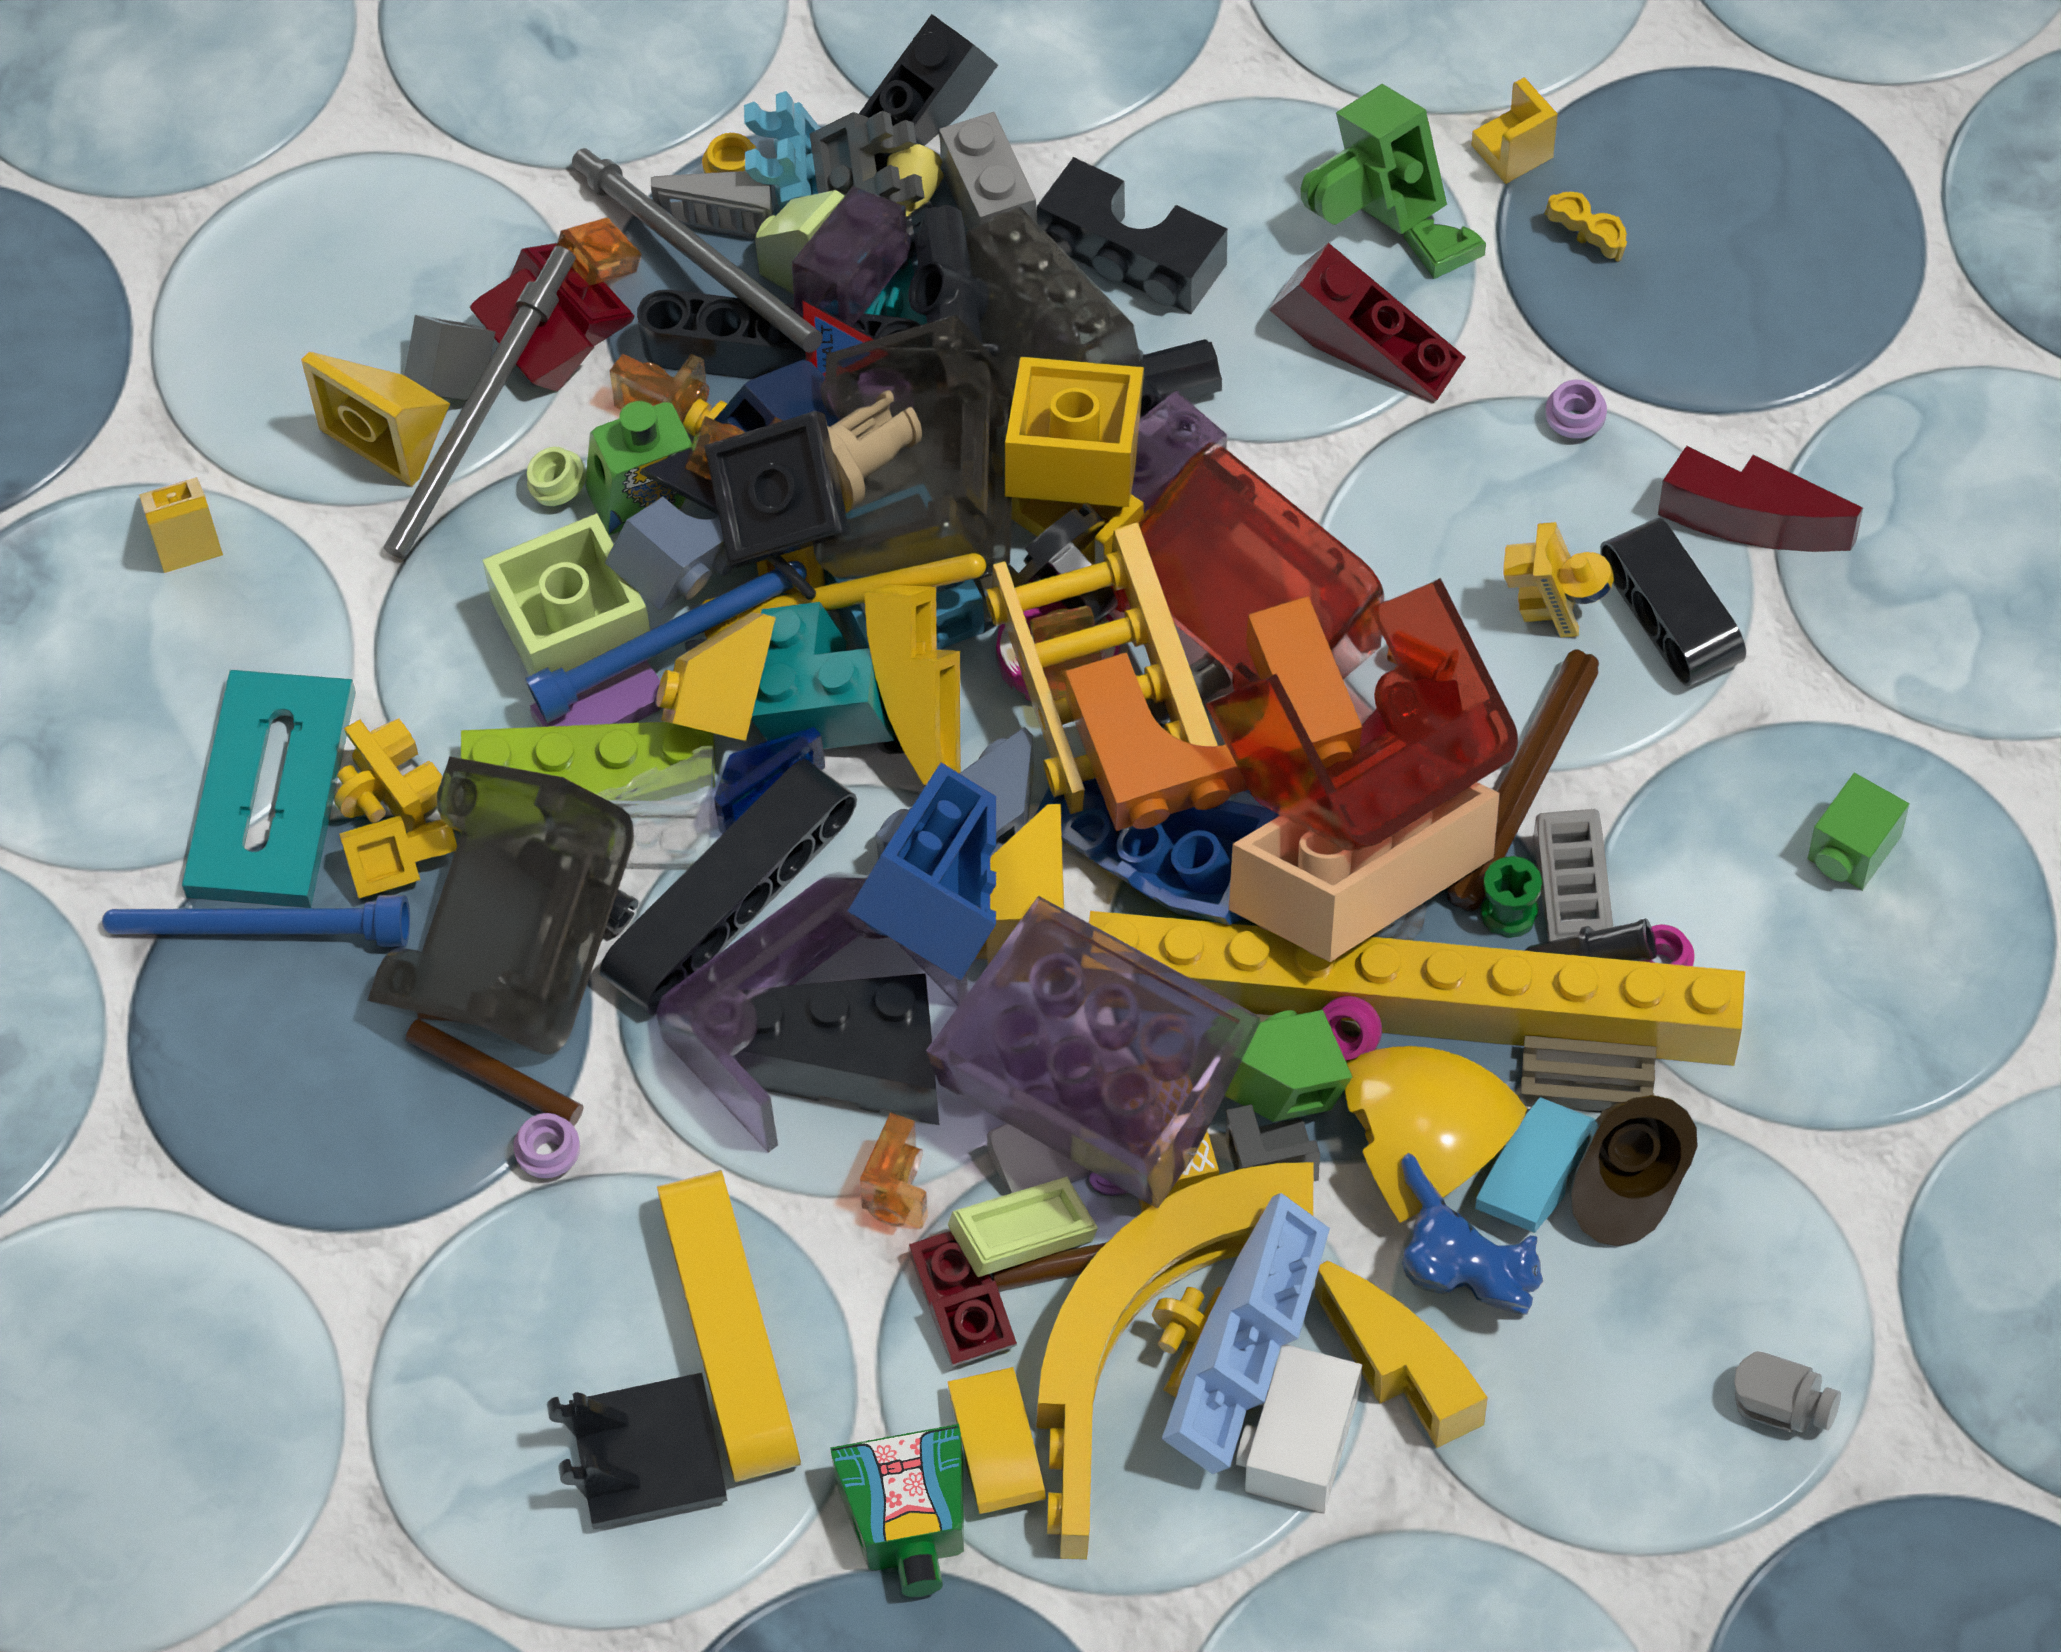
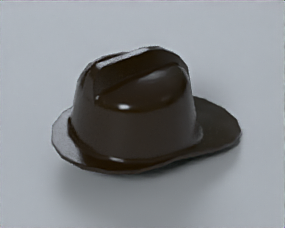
[1570,1095,1698,1246]

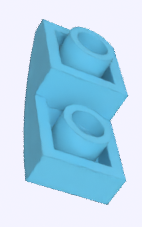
[1475,1097,1596,1233]

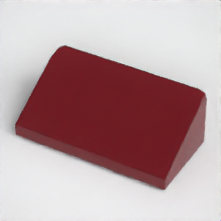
[510,241,635,346]
[469,268,594,392]

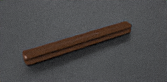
[1447,649,1599,912]

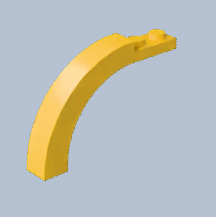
[1036,1162,1314,1560]

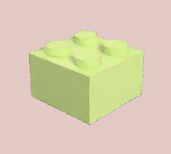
[482,513,650,676]

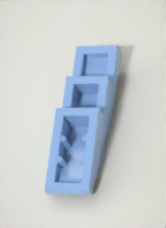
[1162,1193,1330,1474]

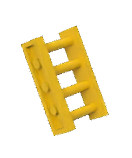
[985,522,1218,814]

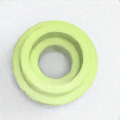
[527,447,587,506]

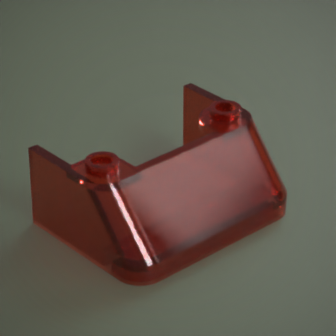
[1206,578,1518,851]

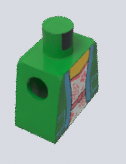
[830,1424,964,1597]

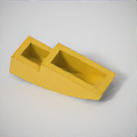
[864,584,961,786]
[1315,1261,1488,1448]

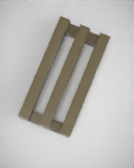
[1520,1036,1657,1111]

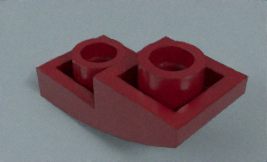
[908,1231,1017,1367]

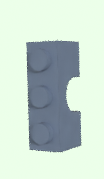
[605,497,735,610]

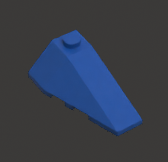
[1034,778,1280,925]

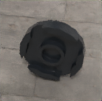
[1008,503,1118,627]

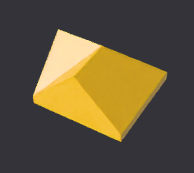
[301,351,450,487]

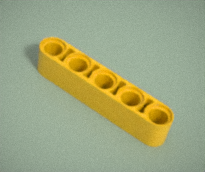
[657,1170,801,1483]

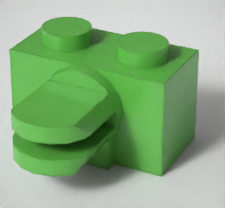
[1300,84,1447,234]

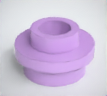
[1545,379,1607,438]
[513,1113,580,1178]

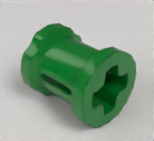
[1480,856,1542,938]

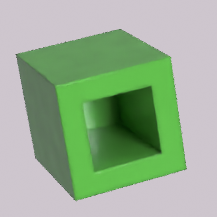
[1807,772,1910,891]

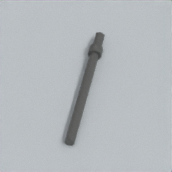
[383,246,576,559]

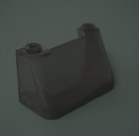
[813,315,1013,579]
[367,756,634,1055]

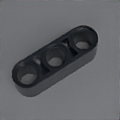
[1600,518,1746,686]

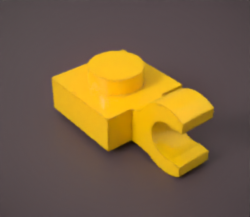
[339,816,458,899]

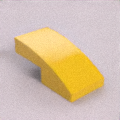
[947,1367,1046,1514]

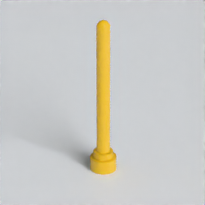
[703,553,986,639]

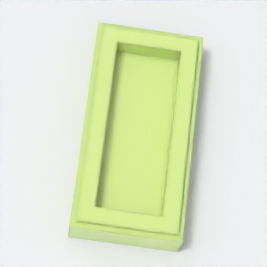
[947,1176,1098,1277]

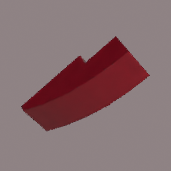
[1658,445,1863,552]

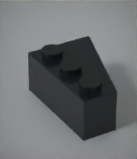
[730,973,940,1125]

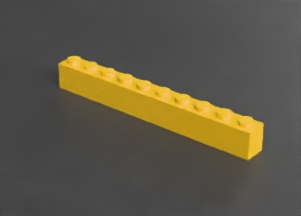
[1083,911,1745,1066]

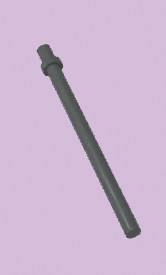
[572,148,823,353]

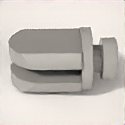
[1734,1351,1841,1433]

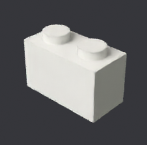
[1236,1344,1362,1514]

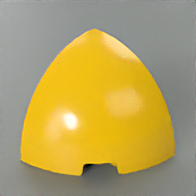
[1345,1046,1527,1223]

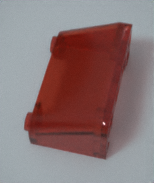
[1111,442,1384,725]

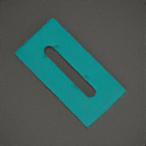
[182,670,356,908]

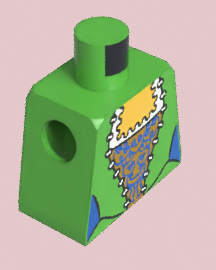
[585,401,693,536]

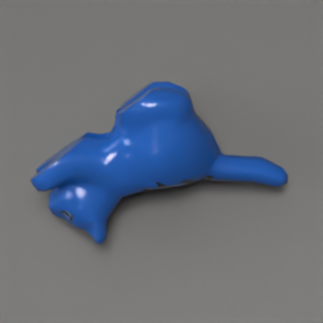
[1401,1153,1543,1315]

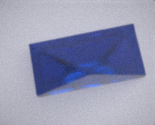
[714,727,825,834]

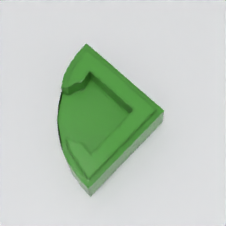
[1404,219,1486,279]

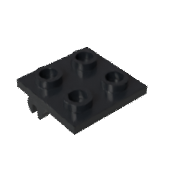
[547,1373,728,1529]

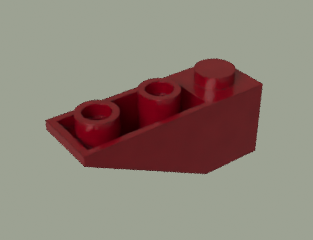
[1268,242,1466,403]

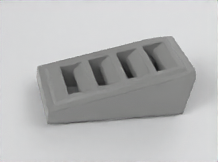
[651,171,773,239]
[1533,809,1613,941]

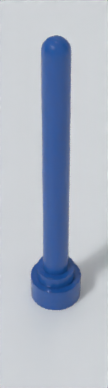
[525,561,807,723]
[102,895,410,947]

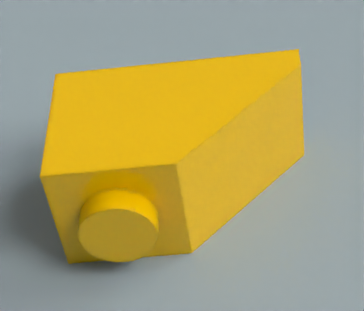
[656,613,776,741]

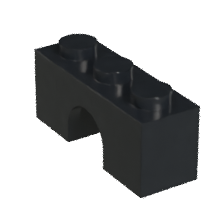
[1037,157,1228,314]

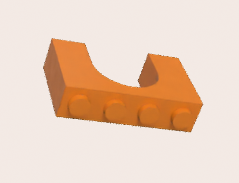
[1066,596,1362,831]

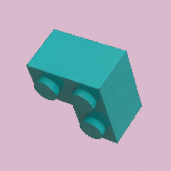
[751,602,895,755]

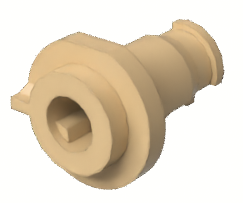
[827,390,922,513]

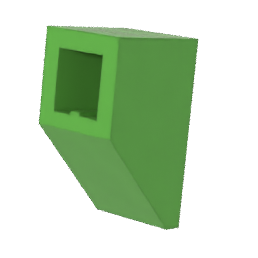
[1186,1010,1353,1122]

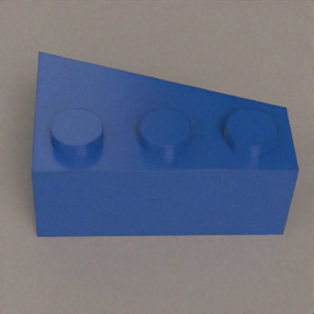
[848,763,996,980]

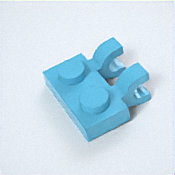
[744,91,820,210]

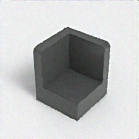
[404,315,495,400]
[1226,1104,1320,1181]

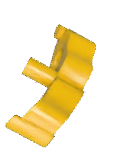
[1544,192,1627,262]

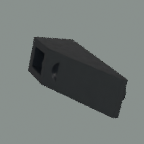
[859,14,998,172]

